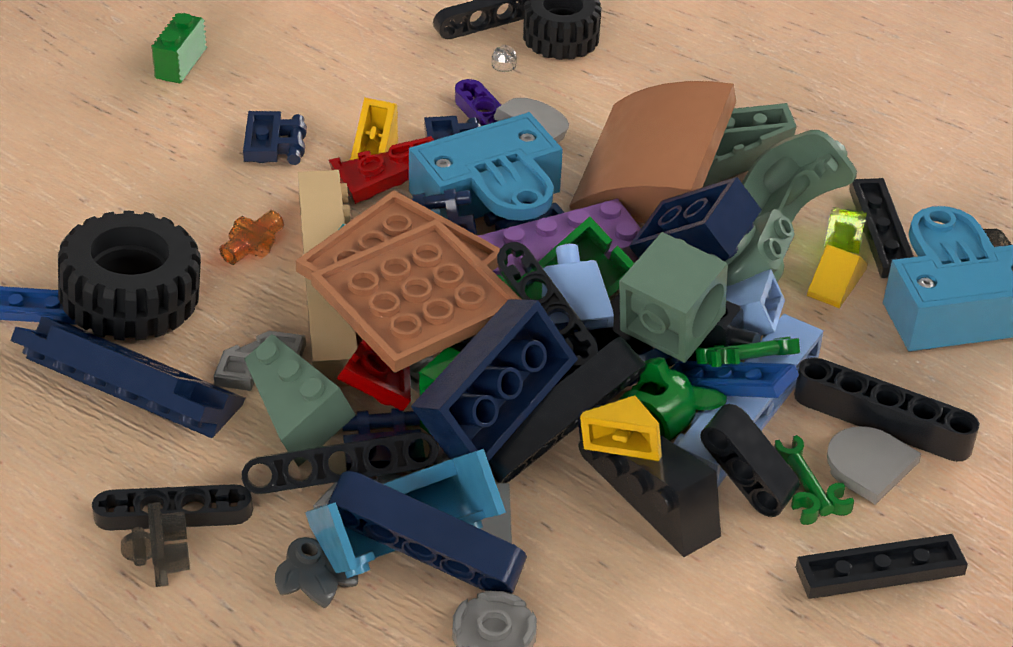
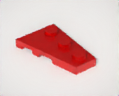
[328,136,434,204]
[336,340,411,411]

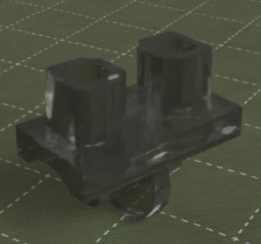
[120,502,190,587]

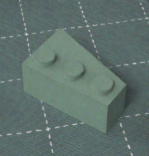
[703,103,797,187]
[244,334,356,467]

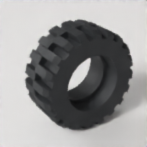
[58,211,201,341]

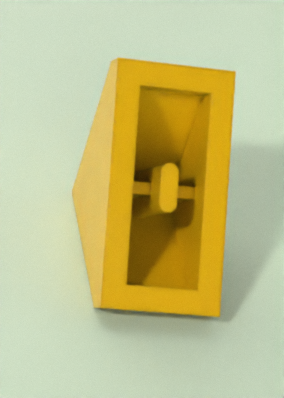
[350,97,398,160]
[807,244,868,309]
[580,395,662,461]

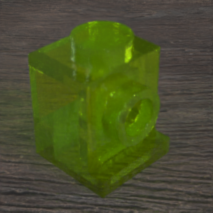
[824,207,867,254]

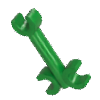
[696,336,800,367]
[774,435,854,525]

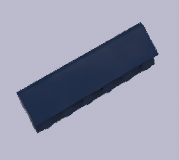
[10,316,245,438]

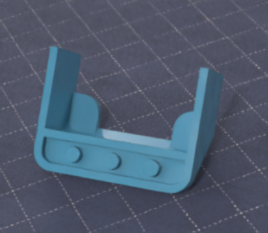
[305,449,506,578]

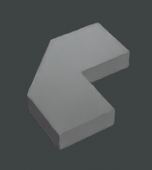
[214,331,306,391]

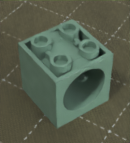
[619,232,728,363]

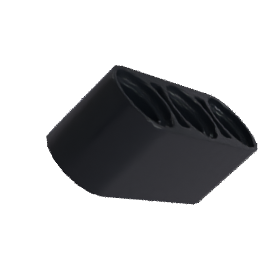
[700,404,800,517]

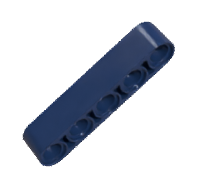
[327,471,527,594]

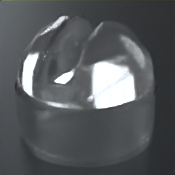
[492,45,517,72]

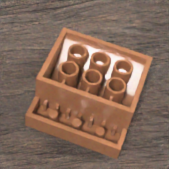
[569,81,736,224]

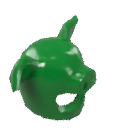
[618,357,727,441]

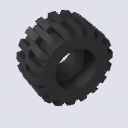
[523,0,602,60]

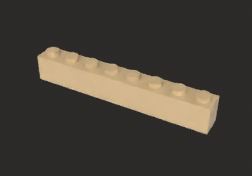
[298,170,363,387]

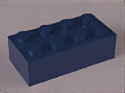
[411,299,578,461]

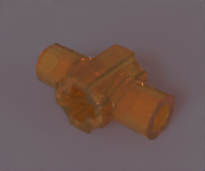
[219,210,284,265]

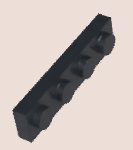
[849,178,914,278]
[795,534,968,599]

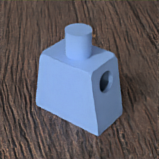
[542,244,614,332]
[726,269,785,335]

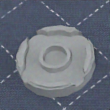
[452,591,537,647]

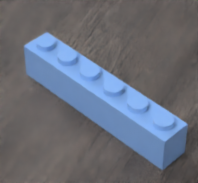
[674,314,824,486]

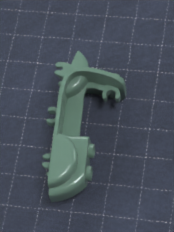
[724,130,857,286]

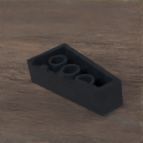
[578,423,721,557]

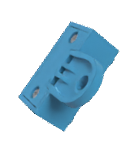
[409,112,563,221]
[883,206,1013,352]

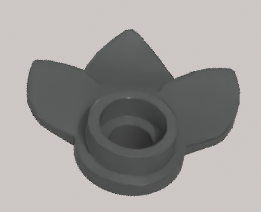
[275,537,358,608]

